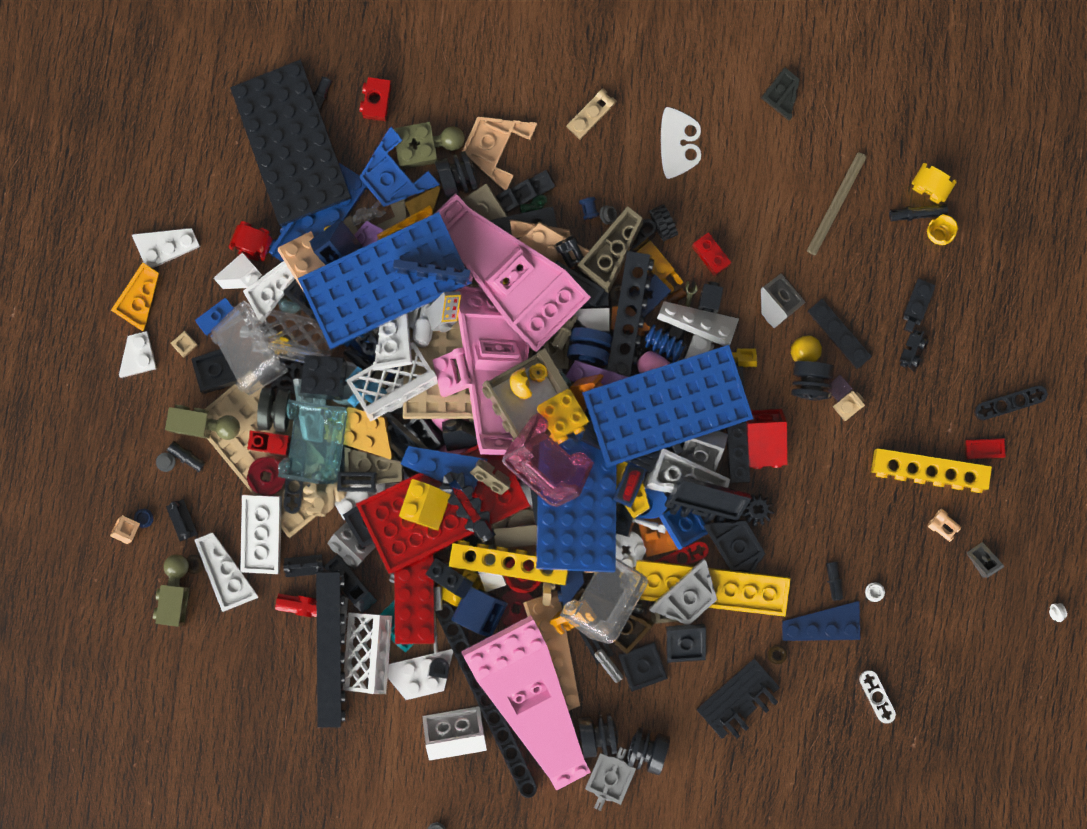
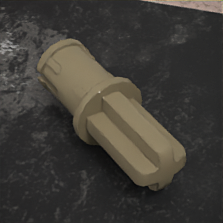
[552,315,578,350]

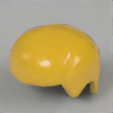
[927,214,958,245]
[791,336,822,362]
[510,367,532,399]

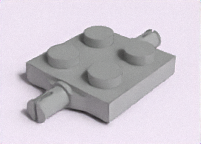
[585,747,636,811]

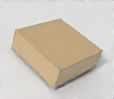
[171,331,198,358]

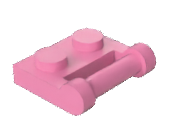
[433,348,473,397]

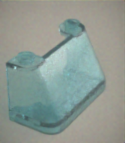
[278,400,347,484]

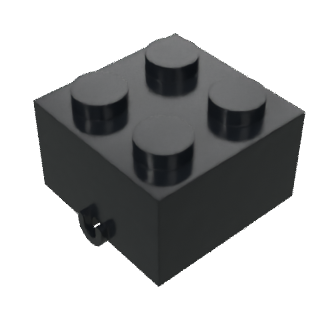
[300,355,347,401]

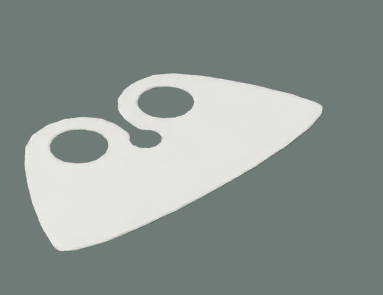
[661,107,701,179]

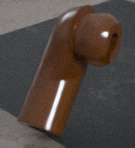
[666,288,687,304]

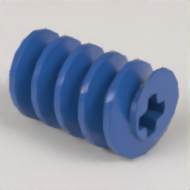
[644,324,686,363]

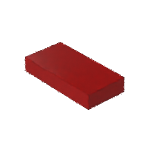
[965,438,1006,460]

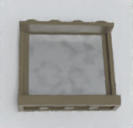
[482,348,570,452]

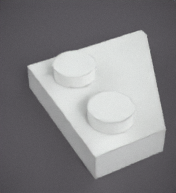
[119,331,157,378]

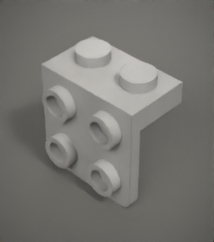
[327,522,376,569]

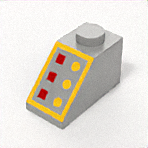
[425,291,461,332]

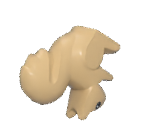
[303,478,347,517]

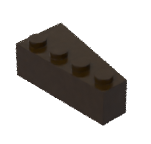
[570,585,655,654]

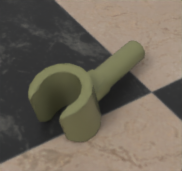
[685,281,697,307]

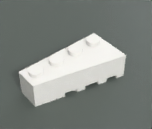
[644,449,730,493]

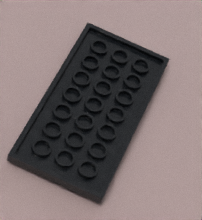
[230,60,352,226]

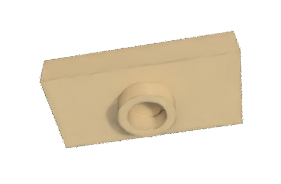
[542,570,555,606]

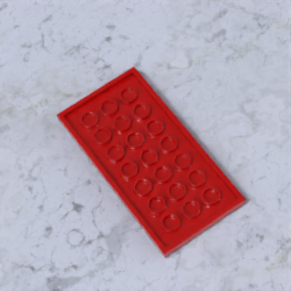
[356,445,530,575]

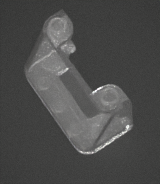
[210,301,288,395]
[560,558,648,644]

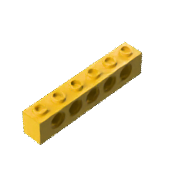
[871,448,992,493]
[449,540,568,585]

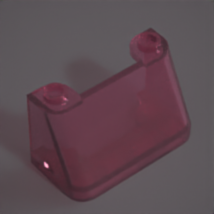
[502,413,594,507]

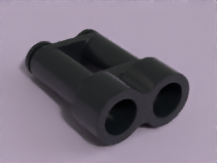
[554,235,584,268]

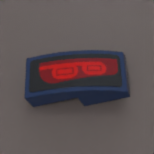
[613,462,647,508]

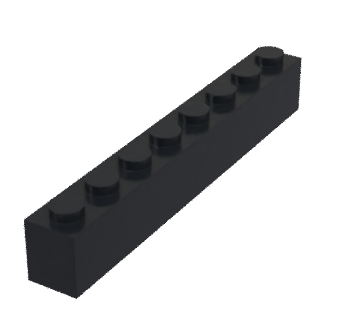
[316,570,346,728]

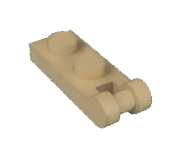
[566,88,617,140]

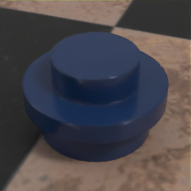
[134,509,154,528]

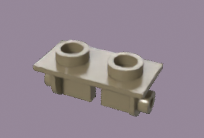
[470,459,512,495]

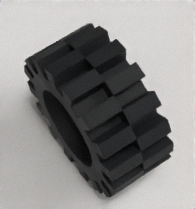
[649,204,678,241]

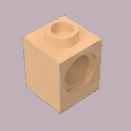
[110,515,140,544]

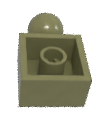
[394,122,465,170]
[165,404,240,440]
[153,554,190,627]

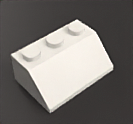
[422,706,487,760]

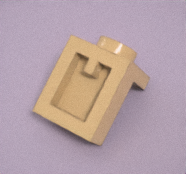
[833,391,865,421]

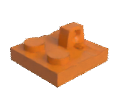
[638,517,678,557]

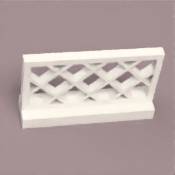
[346,342,438,421]
[342,613,392,694]

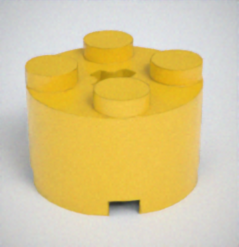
[912,163,956,204]

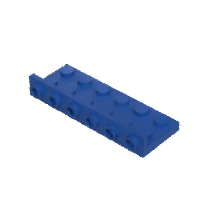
[269,163,367,262]

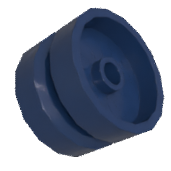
[567,327,613,366]

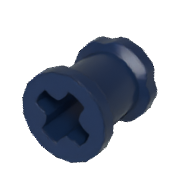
[579,197,600,220]

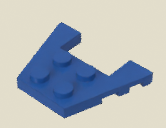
[359,126,440,207]

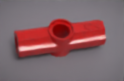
[275,593,317,618]

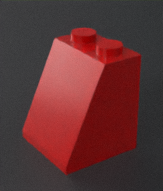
[746,409,788,469]

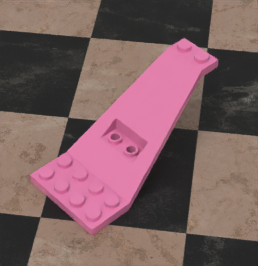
[436,194,591,352]
[454,286,530,455]
[461,616,591,790]

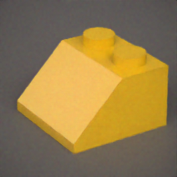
[399,479,451,531]

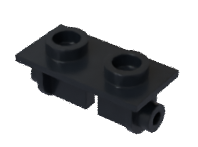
[899,330,929,372]
[166,499,198,542]
[283,554,324,577]

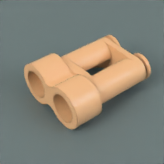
[927,508,961,542]

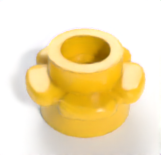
[529,363,548,382]

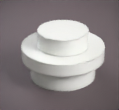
[865,582,885,602]
[1049,603,1067,622]

